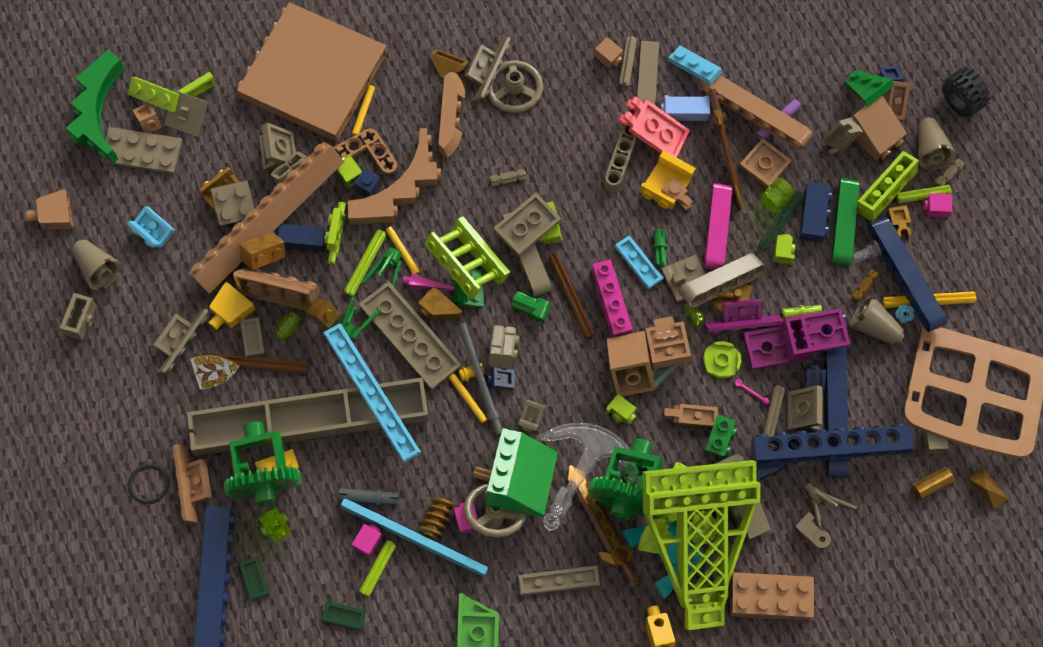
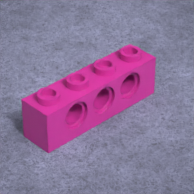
[591,260,633,337]

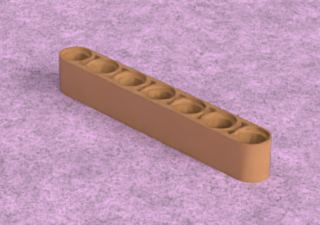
[697,75,813,150]

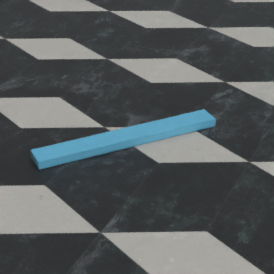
[323,323,421,463]
[341,499,488,578]

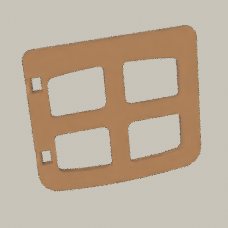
[904,327,1043,458]

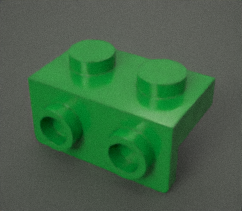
[452,270,484,309]
[706,415,737,461]

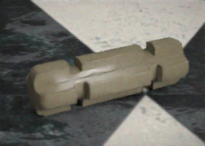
[934,159,964,187]
[490,169,526,186]

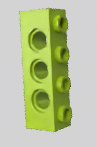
[857,151,919,222]

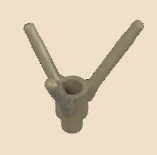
[805,483,857,527]

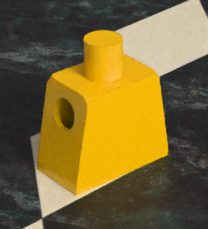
[208,282,255,330]
[646,606,675,647]

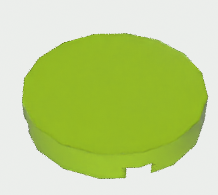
[703,341,742,379]

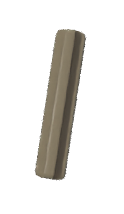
[619,36,637,87]
[763,386,785,436]

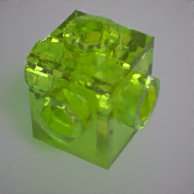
[259,507,291,543]

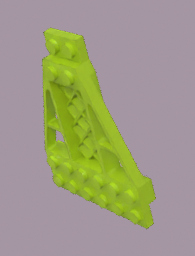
[643,460,760,630]

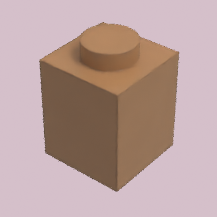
[594,37,623,69]

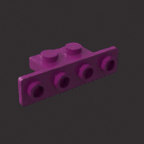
[705,299,783,333]

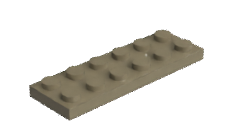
[359,281,462,390]

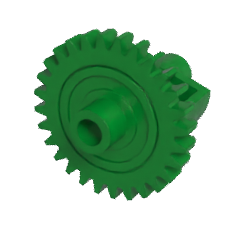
[224,422,301,505]
[587,438,664,520]

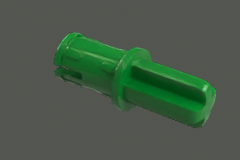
[653,229,668,267]

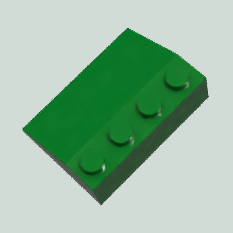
[485,428,558,518]

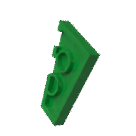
[844,70,894,106]

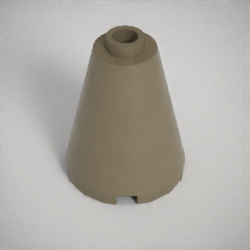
[918,117,956,170]
[72,240,122,291]
[849,296,904,345]

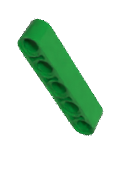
[831,178,859,266]

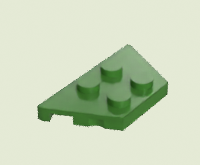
[457,593,499,647]

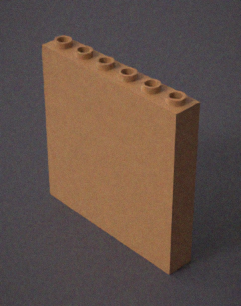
[237,2,387,142]

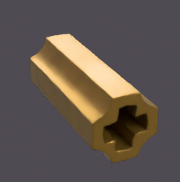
[911,466,955,500]

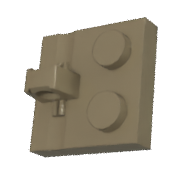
[661,254,705,303]

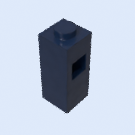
[278,224,327,252]

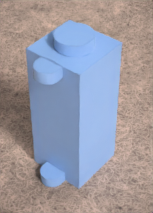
[661,95,710,121]

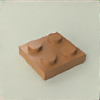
[739,138,792,189]

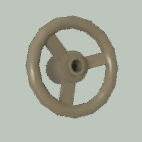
[487,60,544,113]
[464,484,527,538]

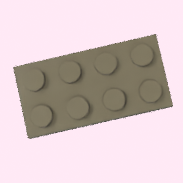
[100,127,183,174]

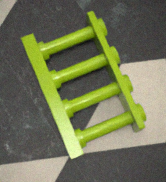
[425,217,510,299]

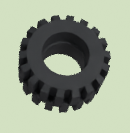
[942,67,991,118]

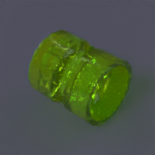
[759,177,795,213]

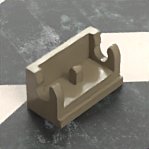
[819,117,863,154]

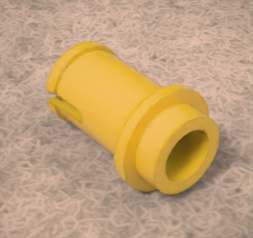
[459,363,485,382]

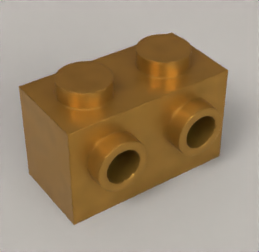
[239,232,285,270]

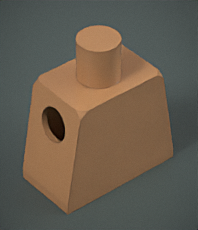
[27,189,73,229]

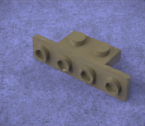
[465,36,511,102]
[153,309,208,374]

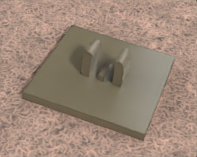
[164,90,208,137]

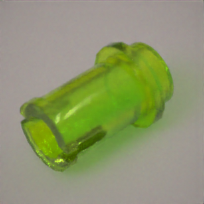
[684,303,705,326]

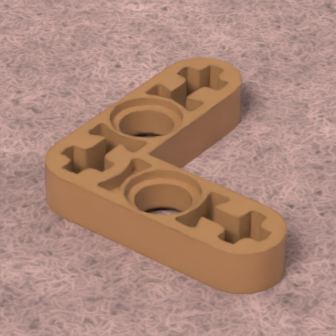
[333,129,397,176]

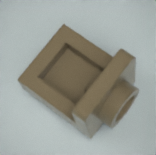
[518,400,545,432]

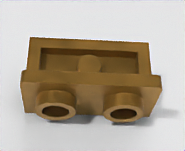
[199,167,239,211]

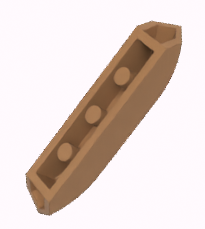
[438,72,465,157]

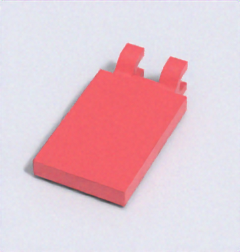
[618,96,690,158]

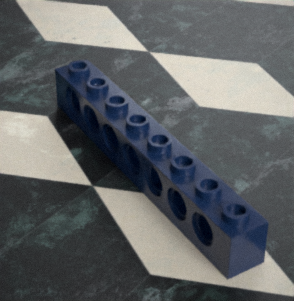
[751,424,914,465]

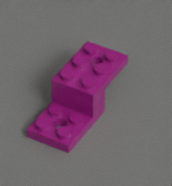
[743,308,851,370]

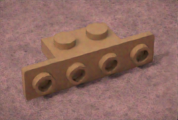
[173,444,212,523]

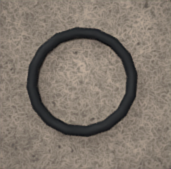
[128,464,169,504]

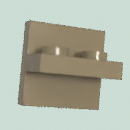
[259,123,296,171]
[788,385,824,431]

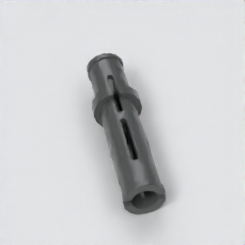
[339,488,400,505]

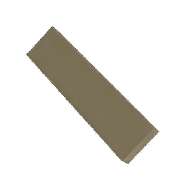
[637,41,659,105]
[518,565,600,596]

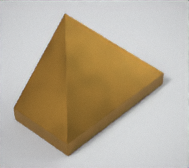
[430,49,470,78]
[969,467,1009,510]

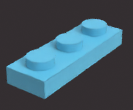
[668,46,722,85]

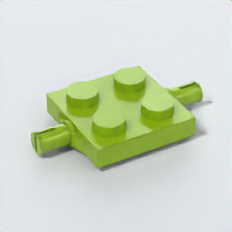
[325,202,346,265]

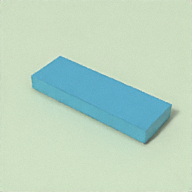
[614,235,664,290]

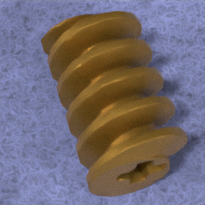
[418,497,456,542]

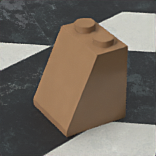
[853,95,907,161]
[607,331,656,396]

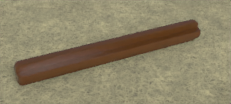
[548,254,595,339]
[214,354,309,374]

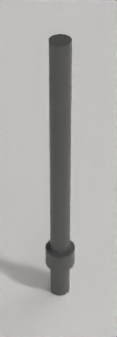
[459,323,502,435]

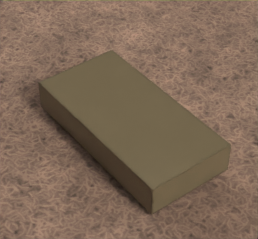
[240,317,265,357]

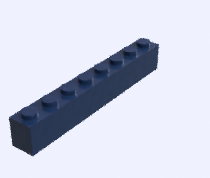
[194,506,236,647]

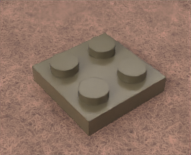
[210,181,255,226]

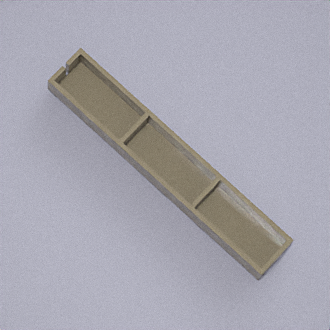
[187,378,429,456]

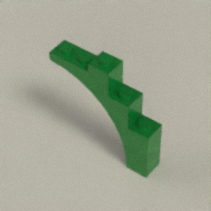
[66,50,125,164]

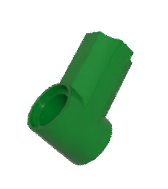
[511,291,552,323]

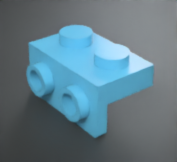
[127,206,175,248]

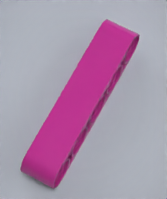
[704,183,732,270]

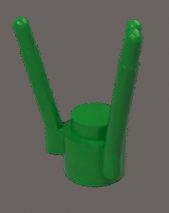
[361,248,402,287]
[341,297,381,340]

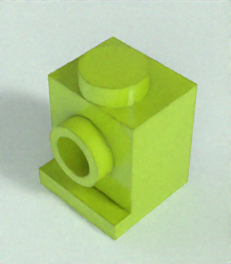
[773,234,795,265]
[605,394,636,425]

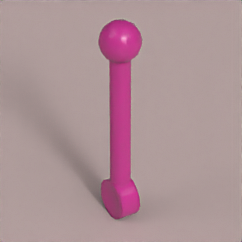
[735,379,770,406]

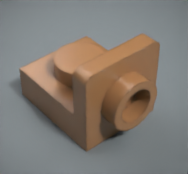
[133,103,162,133]

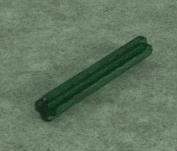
[757,191,804,252]

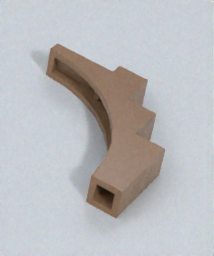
[348,128,441,225]

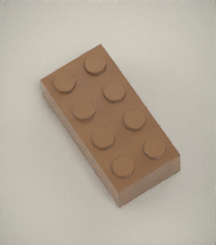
[730,572,814,621]

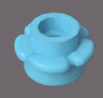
[895,305,914,323]

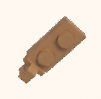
[663,404,718,428]

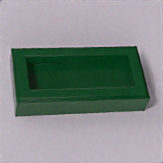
[239,556,270,601]
[322,601,366,631]

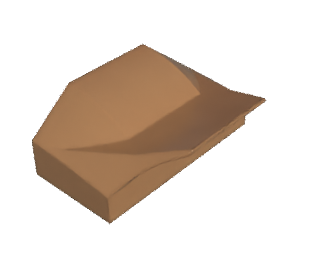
[882,81,910,120]

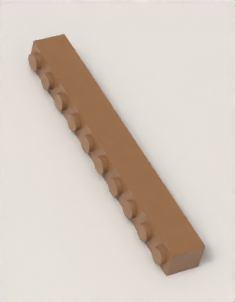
[188,142,345,294]

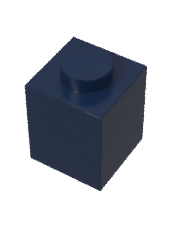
[354,168,381,197]

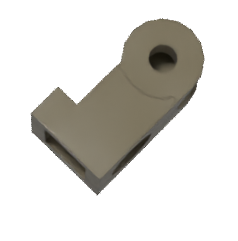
[795,512,831,548]

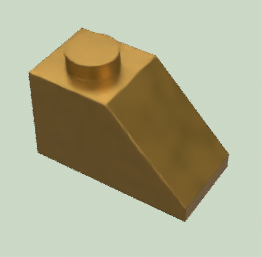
[418,287,462,320]
[305,298,342,332]

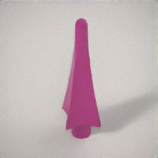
[403,273,455,291]

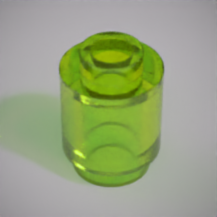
[274,311,302,341]

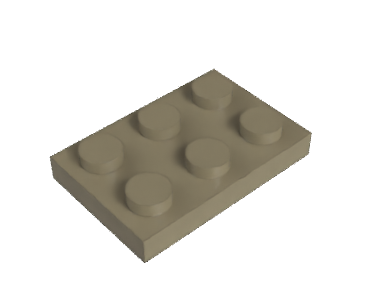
[494,193,561,256]

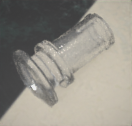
[852,240,882,265]

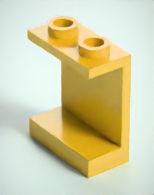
[640,150,696,210]

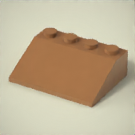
[233,268,320,311]

